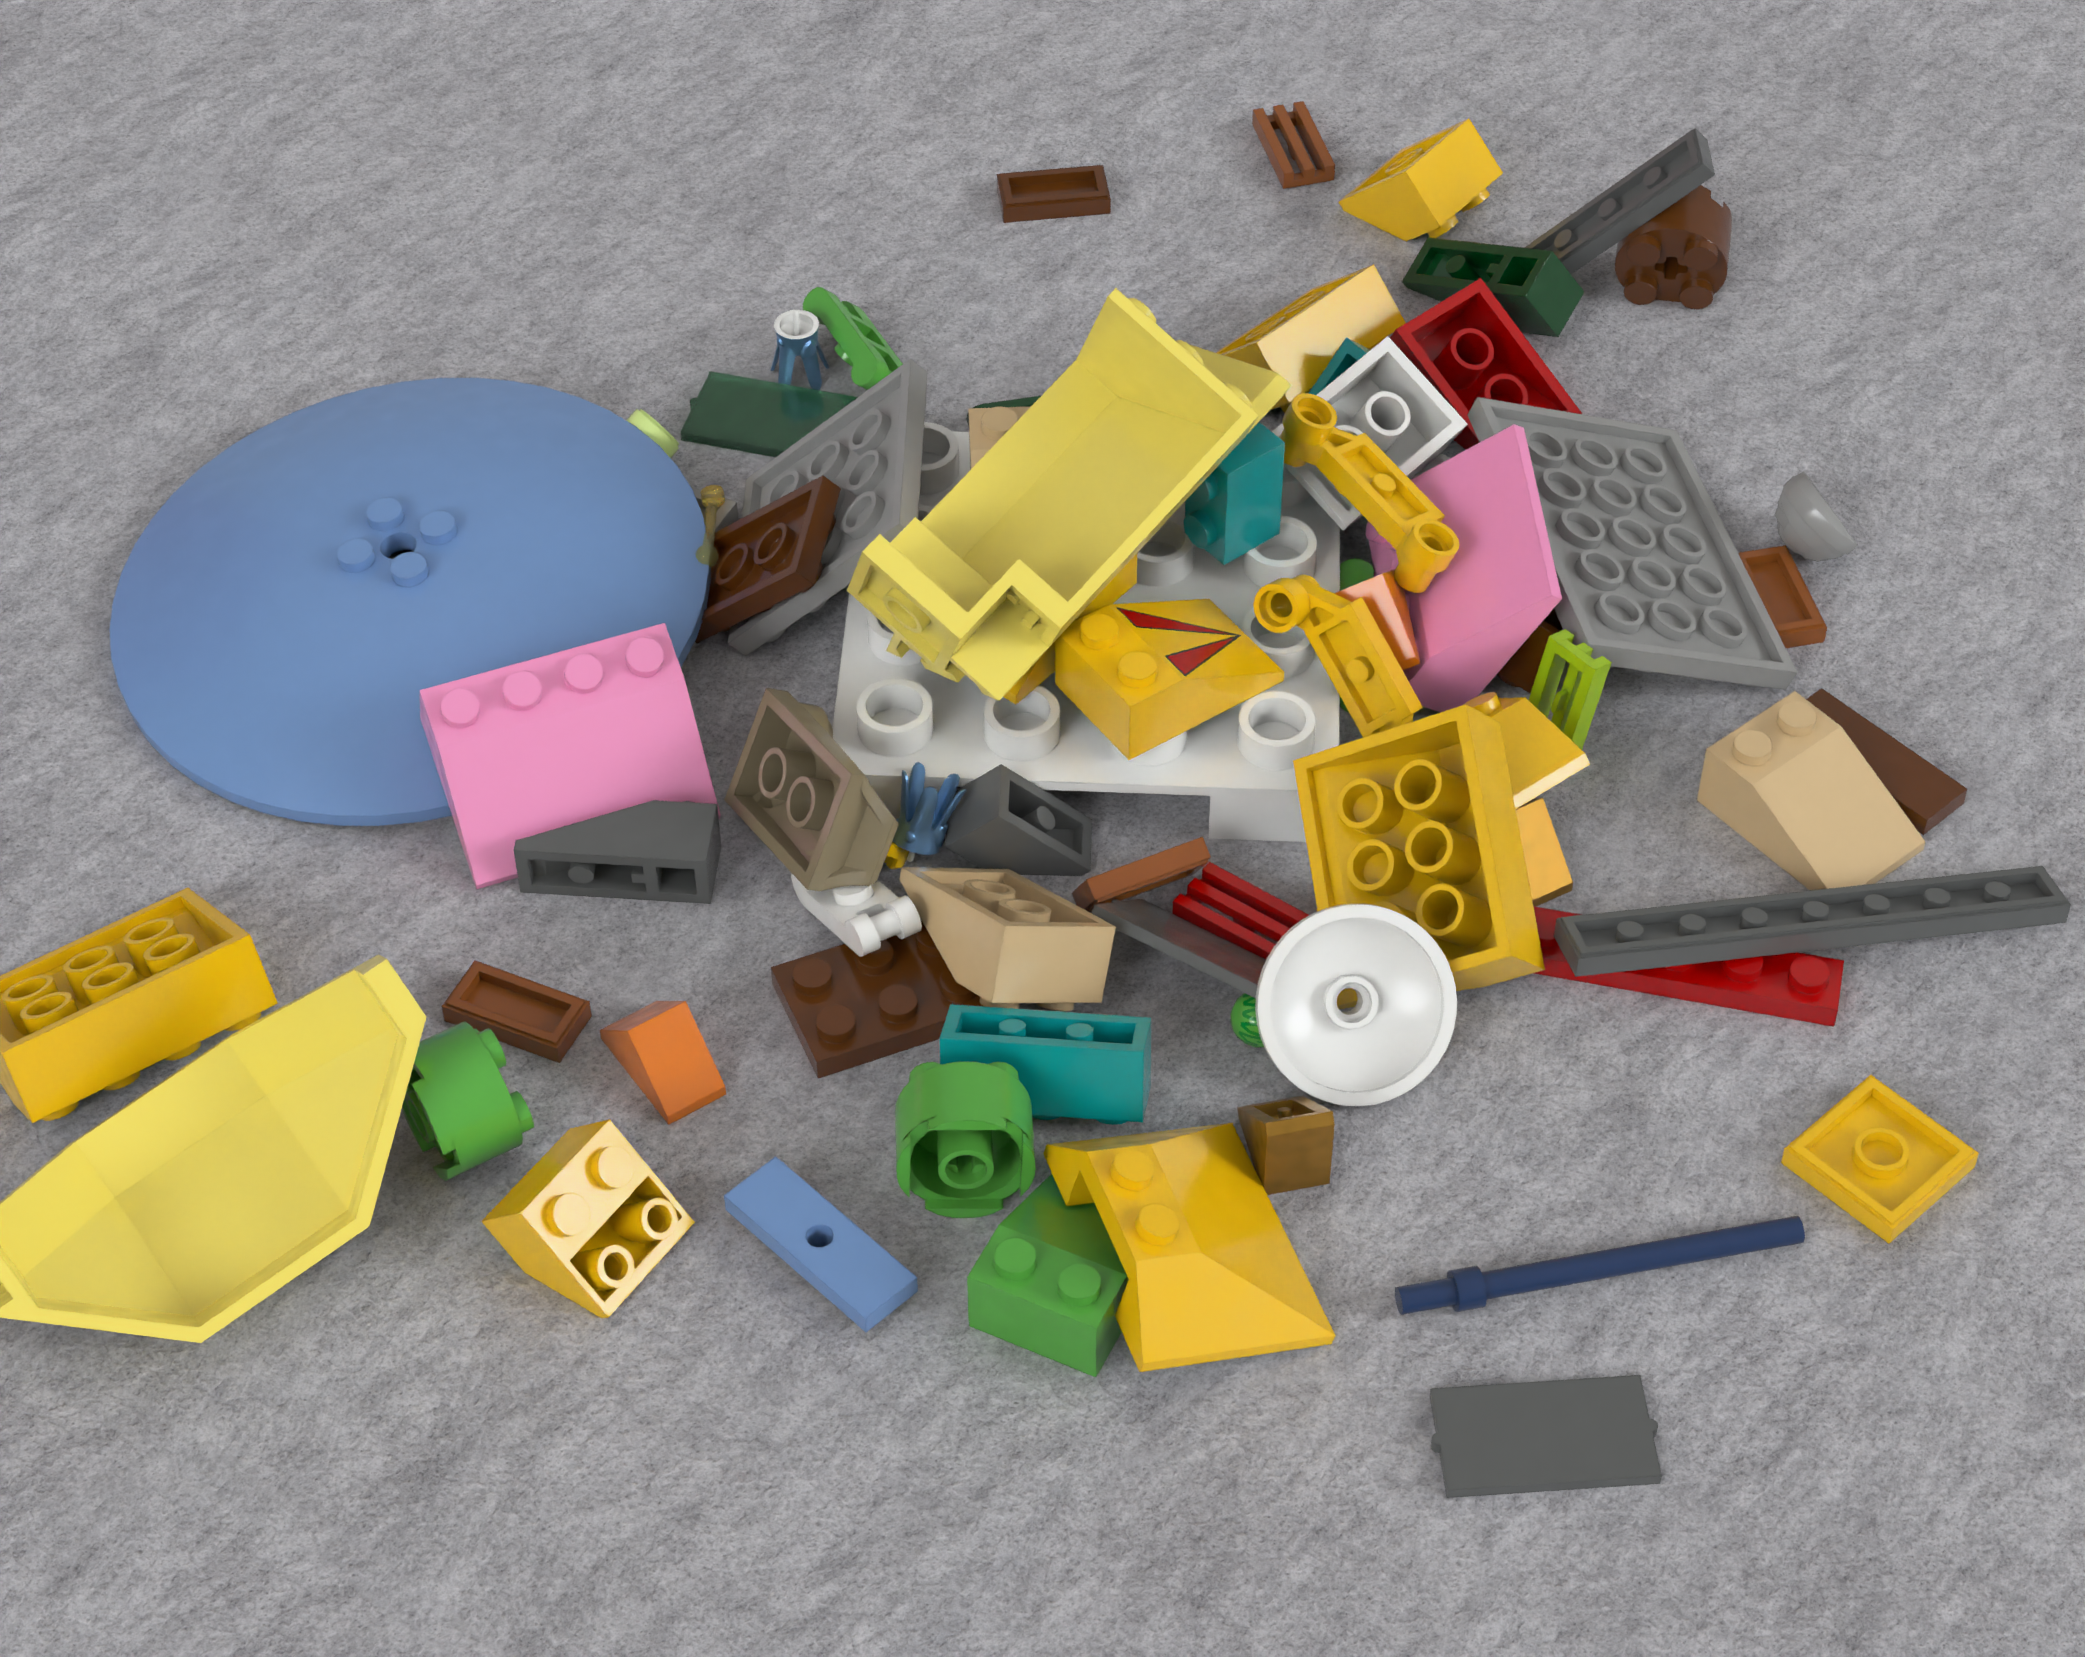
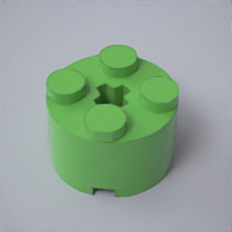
[402,1021,534,1181]
[895,1061,1036,1218]

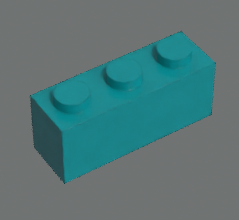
[940,1004,1151,1125]

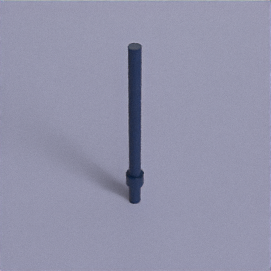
[1395,1216,1805,1315]

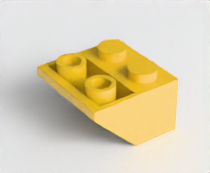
[481,1119,695,1318]

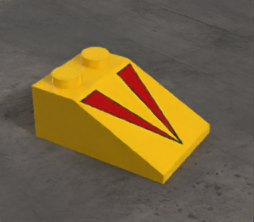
[1055,599,1284,760]

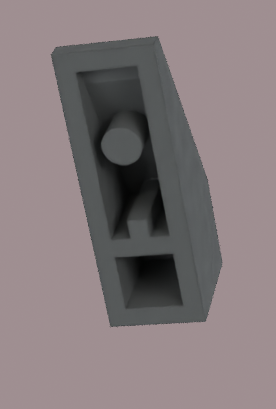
[514,800,722,904]

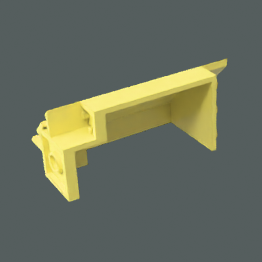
[847,288,1293,701]

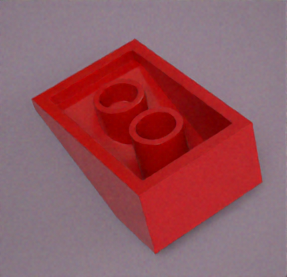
[1390,278,1583,450]

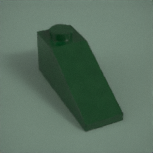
[1402,237,1584,337]

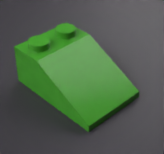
[967,1174,1129,1377]

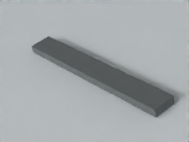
[1554,866,2071,977]

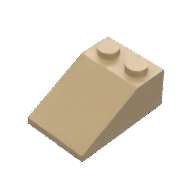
[1697,691,1925,890]
[899,867,1116,1011]

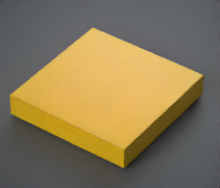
[1781,1075,1979,1244]

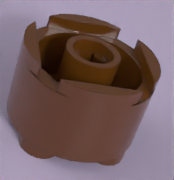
[1615,185,1732,309]

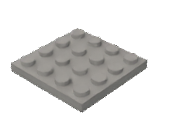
[728,359,927,656]

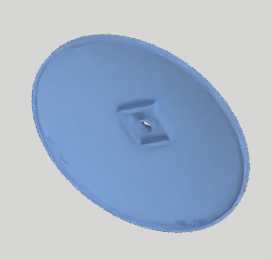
[109,378,711,826]

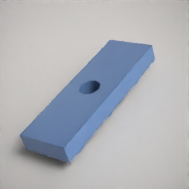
[724,1156,918,1332]

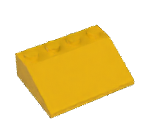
[1293,704,1545,1009]
[0,887,278,1123]

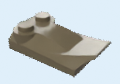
[724,688,899,891]

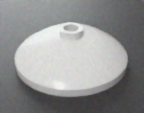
[1255,903,1457,1106]

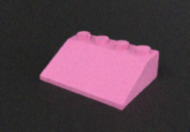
[1366,424,1562,712]
[420,623,721,889]

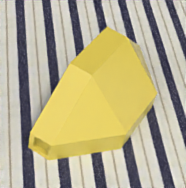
[0,954,426,1343]

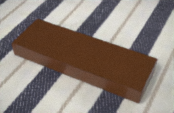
[1806,688,1967,835]

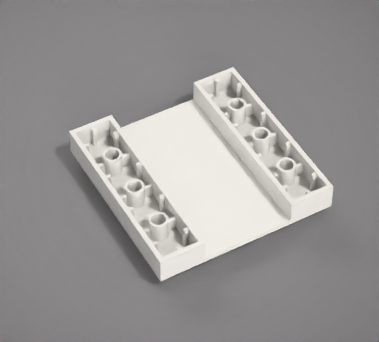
[832,422,1340,842]

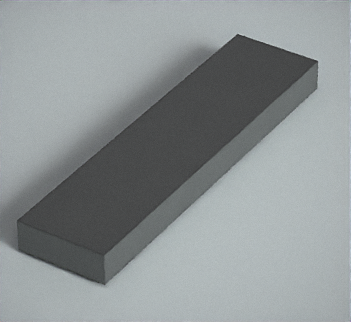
[1524,128,1715,274]

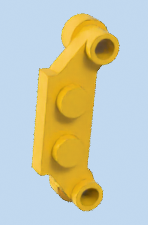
[1279,393,1459,593]
[1253,574,1423,737]

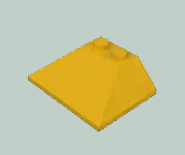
[1043,1123,1336,1372]

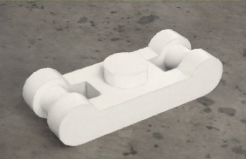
[791,874,922,957]

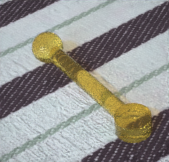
[695,485,725,567]

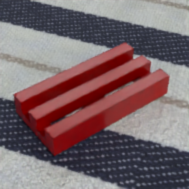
[1172,862,1309,959]

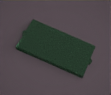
[680,371,858,457]

